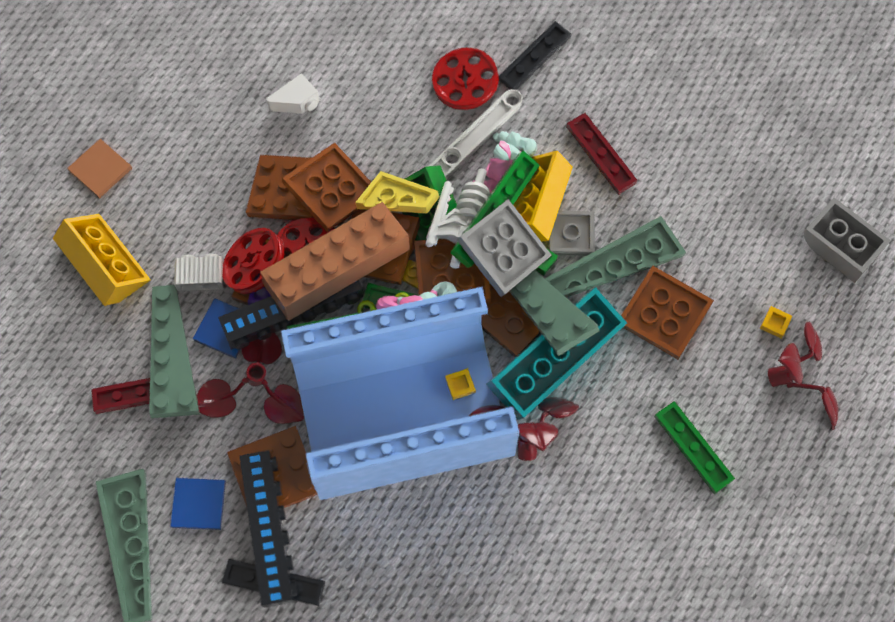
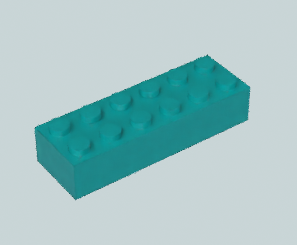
[486,287,627,420]

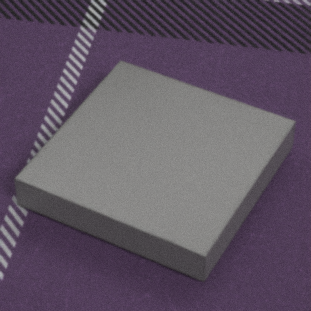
[548,210,595,256]

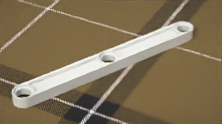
[390,89,522,214]

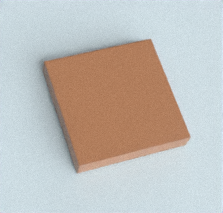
[67,138,132,199]

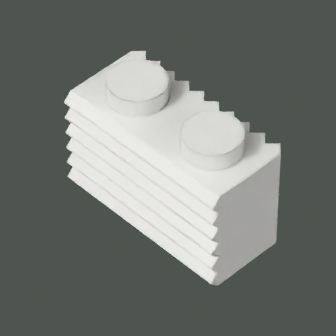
[174,254,224,291]

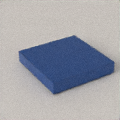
[193,298,241,359]
[170,478,226,530]

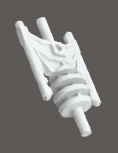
[425,168,490,269]

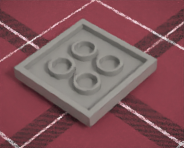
[456,199,551,296]

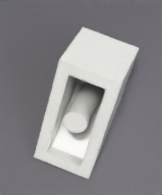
[266,73,320,114]

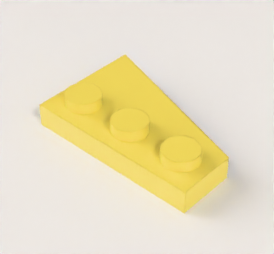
[355,171,440,213]

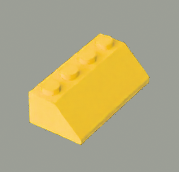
[513,150,573,242]
[52,214,151,306]

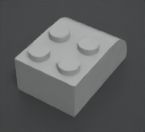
[804,198,891,283]

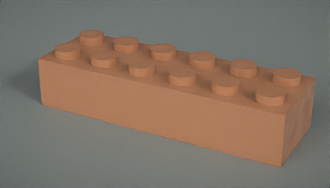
[260,202,410,321]

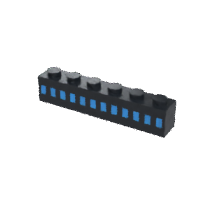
[218,280,363,350]
[239,450,298,608]

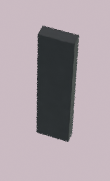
[499,21,572,90]
[222,558,326,606]

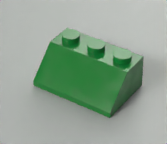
[402,165,457,241]

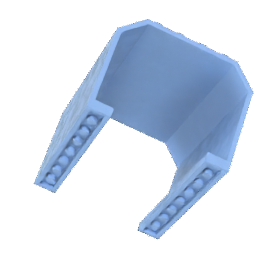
[281,287,519,500]

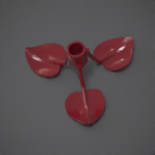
[768,321,838,430]
[197,333,304,424]
[468,397,579,461]

